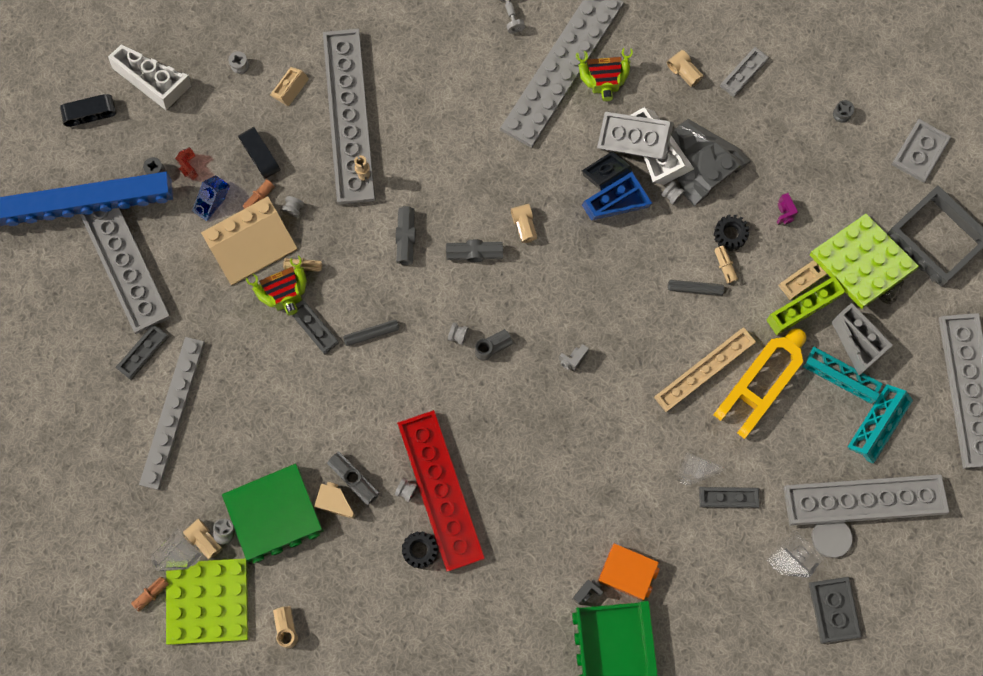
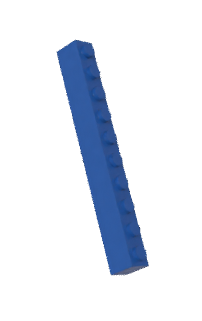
[0,172,173,226]

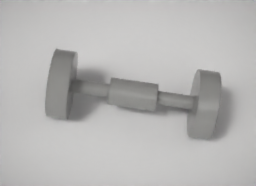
[500,0,525,34]

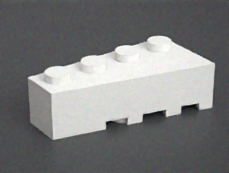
[108,45,191,110]
[631,107,694,185]

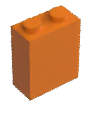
[598,543,660,601]

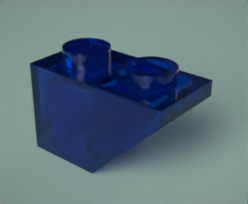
[192,175,230,221]

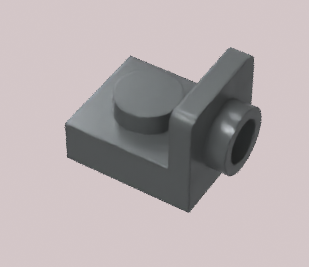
[572,579,604,604]

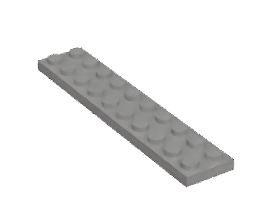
[500,0,624,148]
[323,29,375,205]

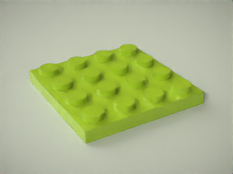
[810,214,919,309]
[166,558,248,645]

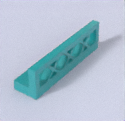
[802,347,883,404]
[848,384,913,464]

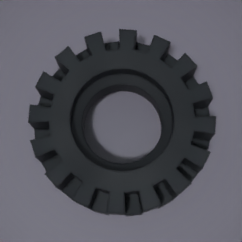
[713,215,750,251]
[402,531,438,569]

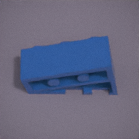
[582,172,652,221]

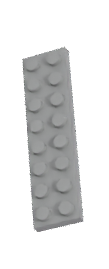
[80,208,171,334]
[939,313,983,469]
[783,475,949,526]

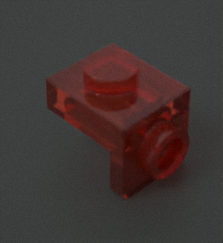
[175,147,198,180]

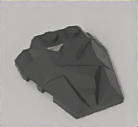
[671,119,750,206]

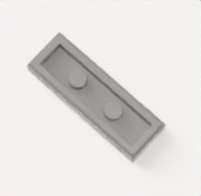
[720,47,769,97]

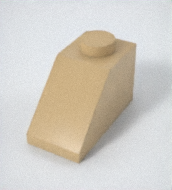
[314,482,355,519]

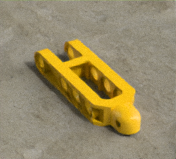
[713,328,806,439]

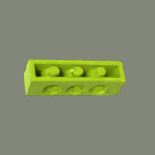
[766,276,845,336]

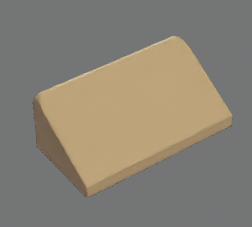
[270,67,309,106]

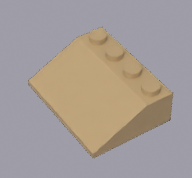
[201,196,298,286]

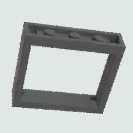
[887,185,983,287]

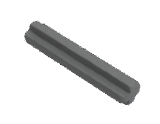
[668,280,724,295]
[343,320,399,346]

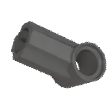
[475,329,513,361]

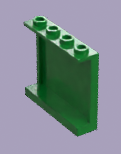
[222,463,324,564]
[572,601,658,676]

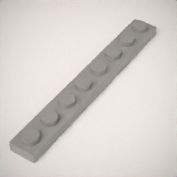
[139,337,205,490]

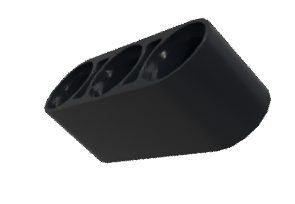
[60,94,116,127]
[238,127,281,179]

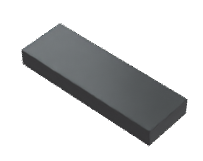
[292,300,339,355]
[115,325,169,380]
[699,487,760,508]

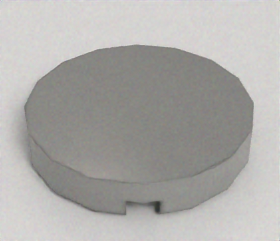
[812,522,852,558]

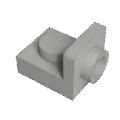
[559,344,589,371]

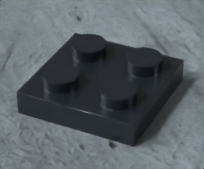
[581,152,632,190]

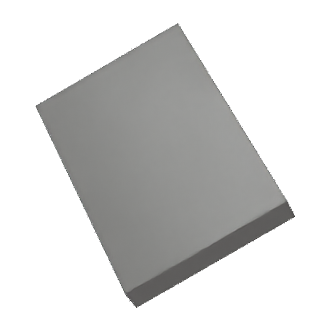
[891,119,951,183]

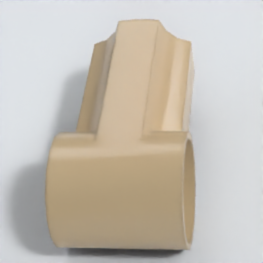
[667,50,704,87]
[511,204,537,243]
[183,518,223,560]
[273,606,298,648]

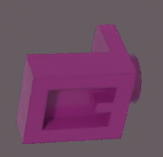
[776,193,798,225]

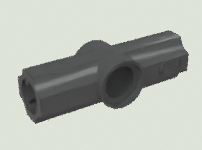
[396,206,416,265]
[446,239,503,262]
[327,452,380,506]

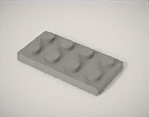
[597,112,674,160]

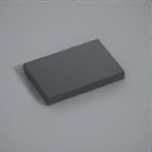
[809,577,862,643]

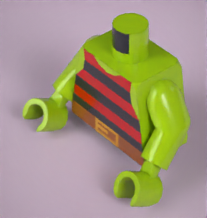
[575,48,633,101]
[246,255,307,316]

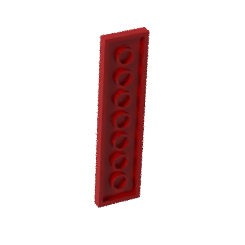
[397,410,485,572]

